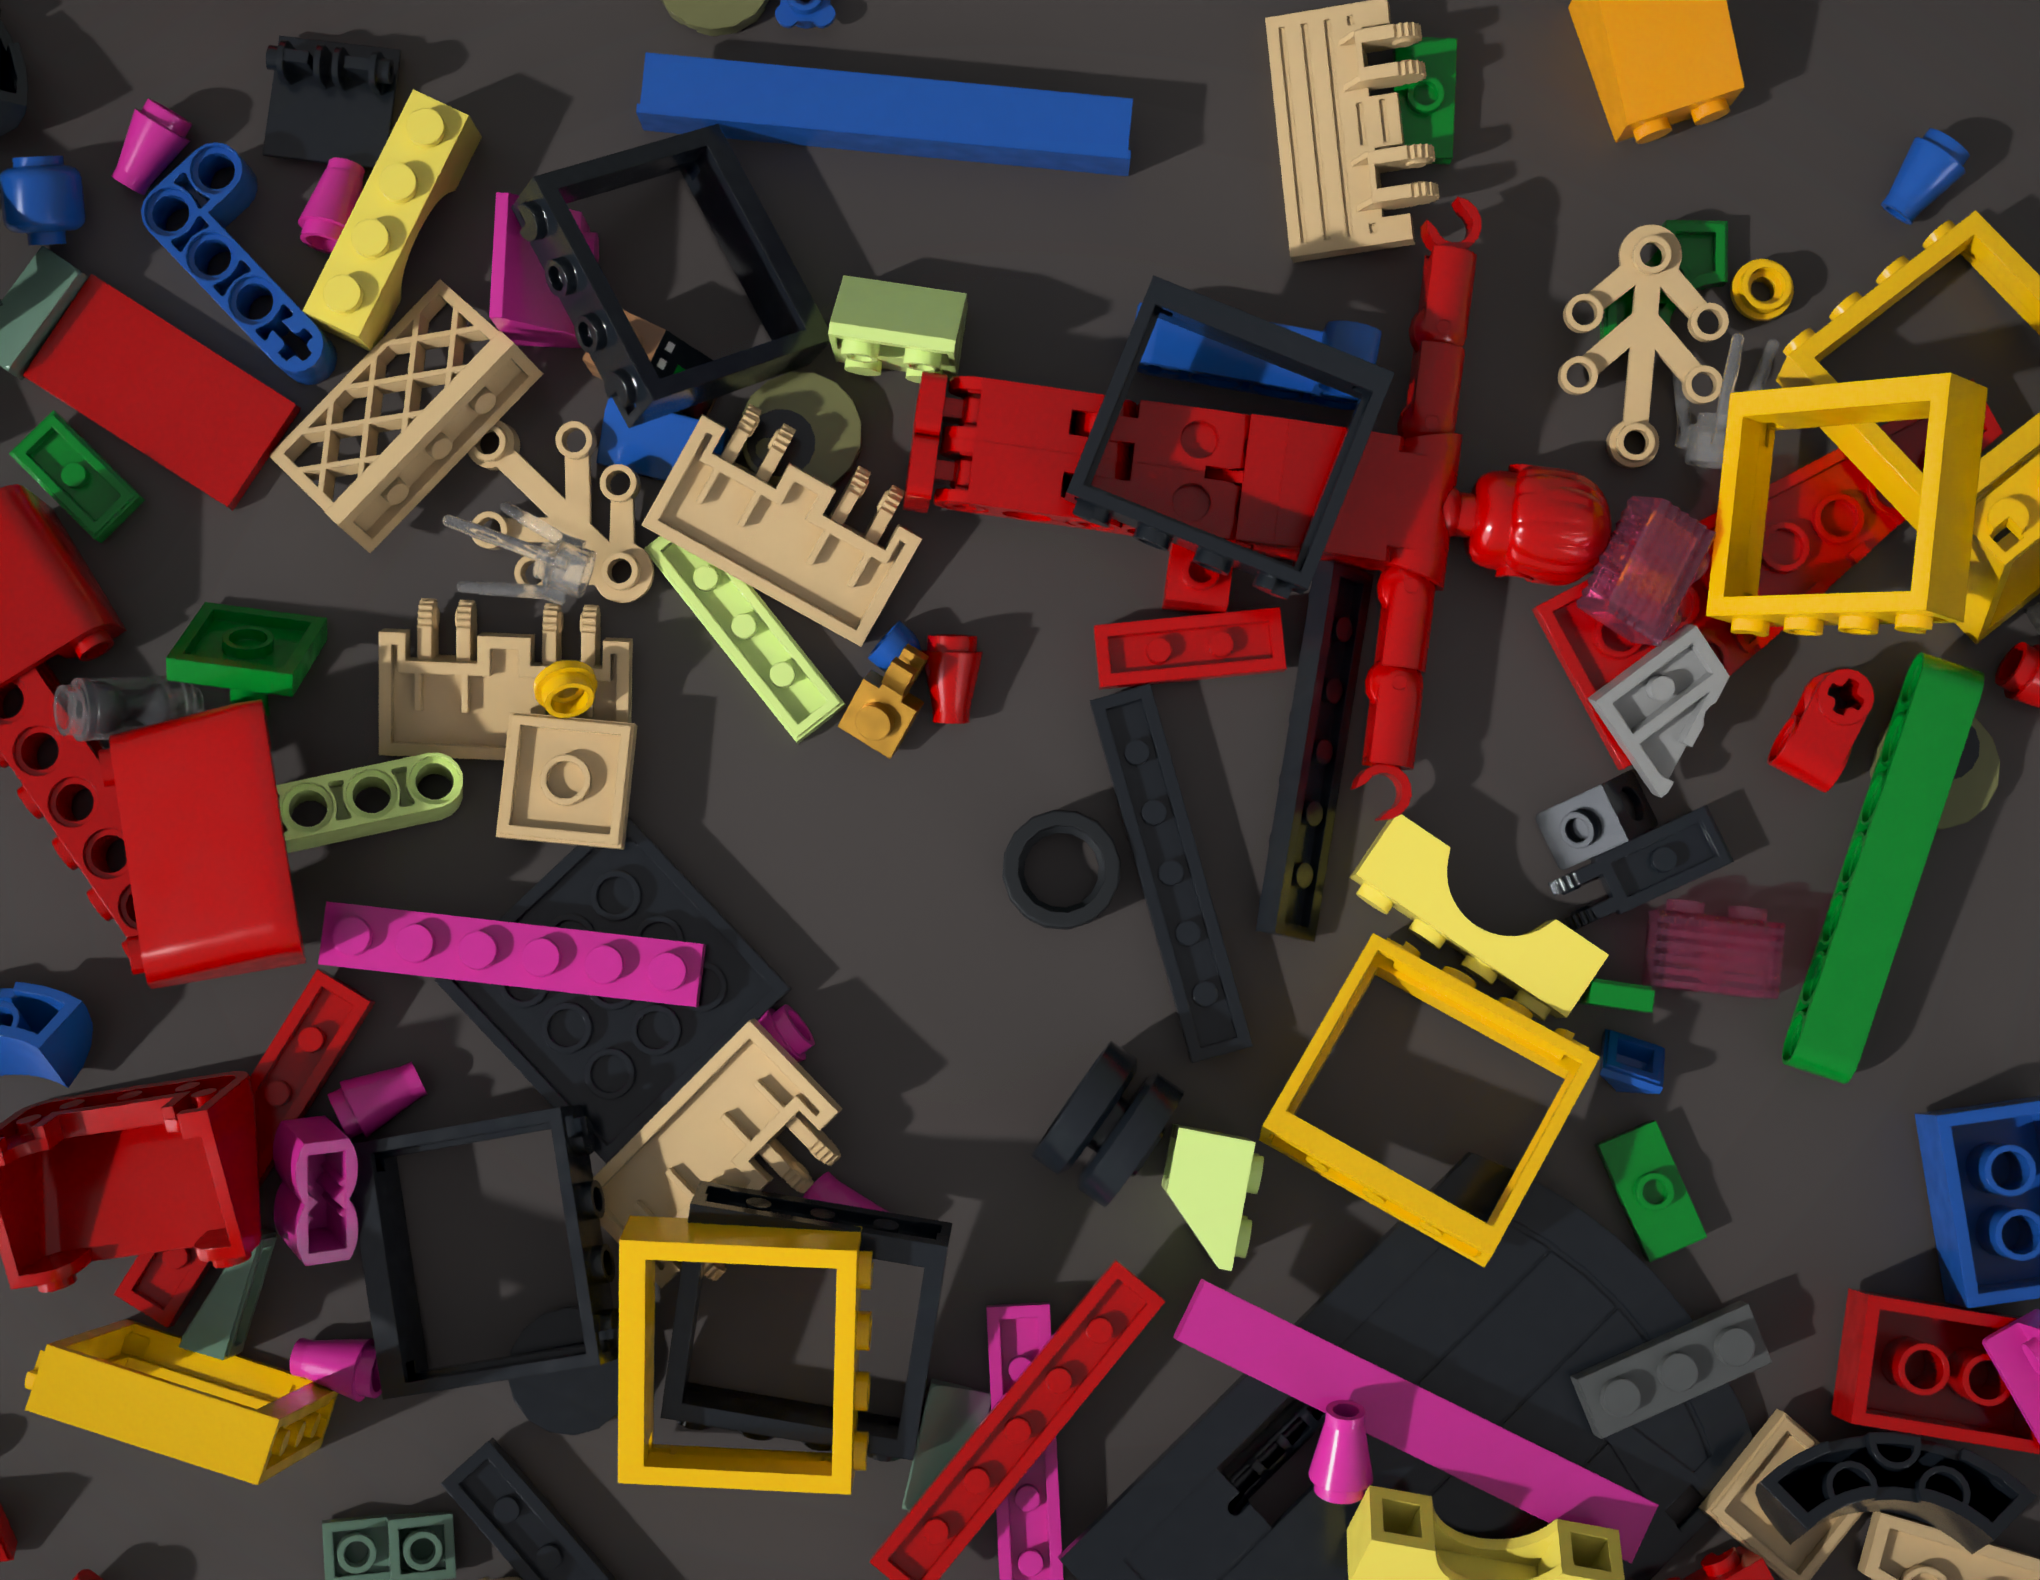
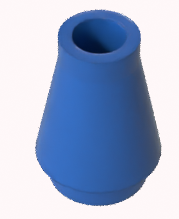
[1881,128,1970,225]

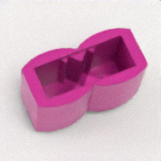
[273,1115,358,1266]

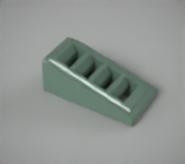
[179,1228,277,1360]

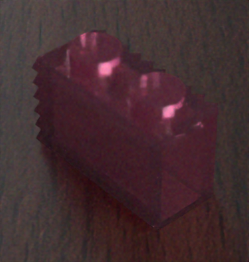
[1576,496,1716,647]
[1641,899,1786,1000]

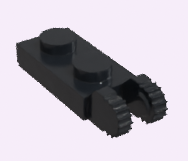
[1548,805,1734,931]

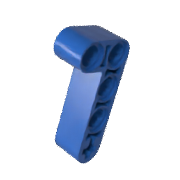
[141,142,337,385]
[1135,302,1382,410]

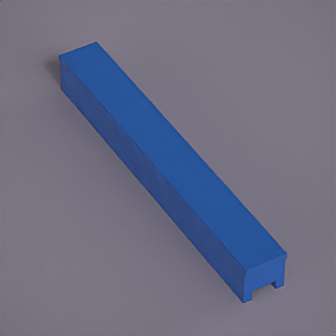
[636,52,1133,177]

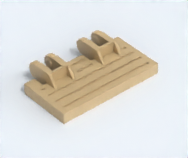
[1265,0,1440,263]
[641,404,922,647]
[379,598,633,760]
[593,1018,843,1289]

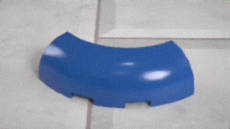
[0,982,93,1088]

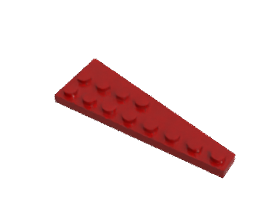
[1532,378,2003,771]

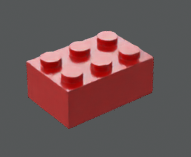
[1831,1288,2040,1454]

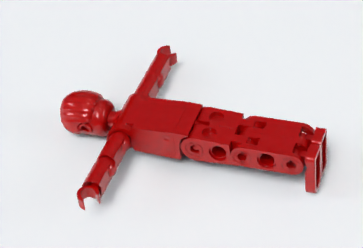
[902,196,1612,821]

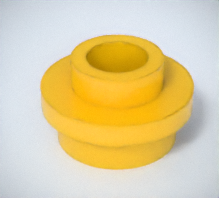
[1730,259,1794,321]
[533,660,597,718]

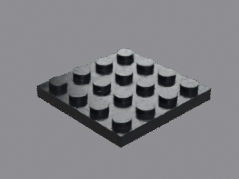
[434,816,792,1164]

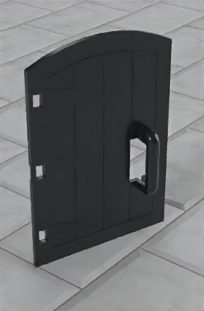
[1058,1152,1753,1580]

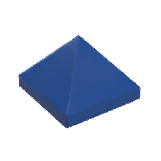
[1599,1029,1665,1094]

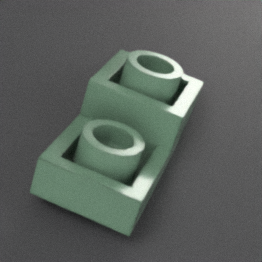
[322,1512,456,1580]

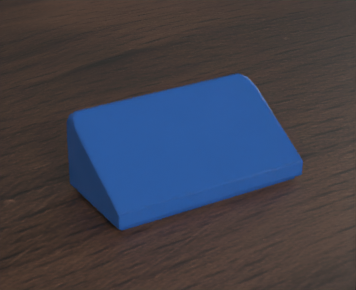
[596,398,731,481]

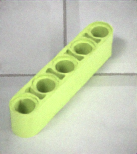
[277,753,463,853]

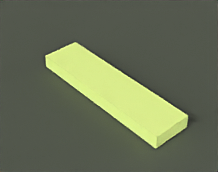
[644,536,846,744]

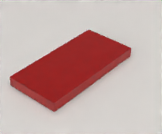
[23,274,301,511]

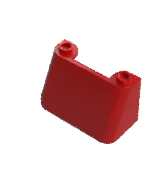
[0,484,127,689]
[98,699,306,989]
[0,1071,262,1293]

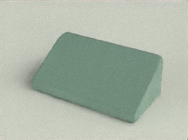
[0,245,89,380]
[901,1378,991,1510]

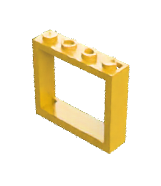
[1776,210,2040,531]
[1706,373,1988,637]
[1955,453,2040,644]
[1259,933,1600,1267]
[618,1216,874,1495]
[25,1319,338,1485]

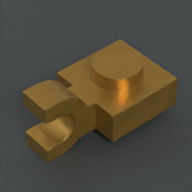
[837,644,929,759]

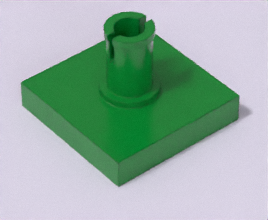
[166,602,327,719]

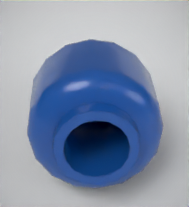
[0,156,86,246]

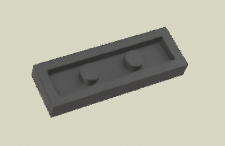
[1570,1301,1772,1439]

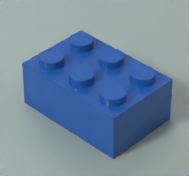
[1915,1096,2040,1308]

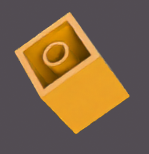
[1568,0,1745,144]

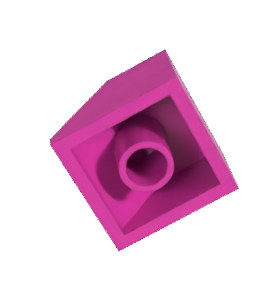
[489,192,599,348]

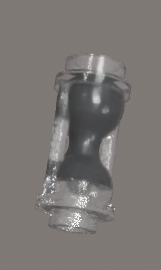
[54,676,204,741]

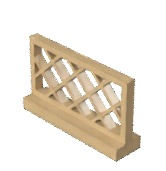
[269,279,543,553]

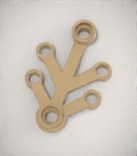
[1558,225,1729,469]
[468,420,654,603]

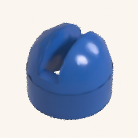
[867,620,921,672]

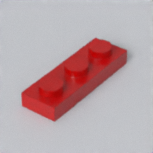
[1093,607,1287,690]

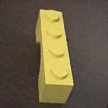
[303,89,482,351]
[1349,814,1609,1021]
[1346,1485,1625,1580]

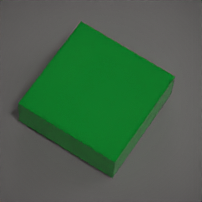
[1578,979,1655,1013]

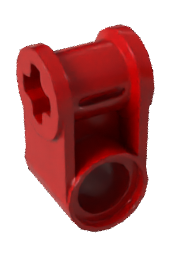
[1767,669,1874,793]

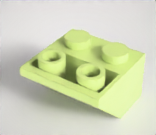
[828,275,968,384]
[1161,1124,1264,1271]

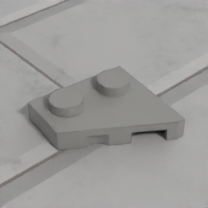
[1587,624,1730,798]

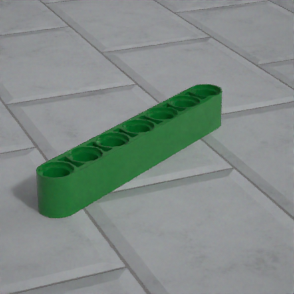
[1782,652,1985,1084]

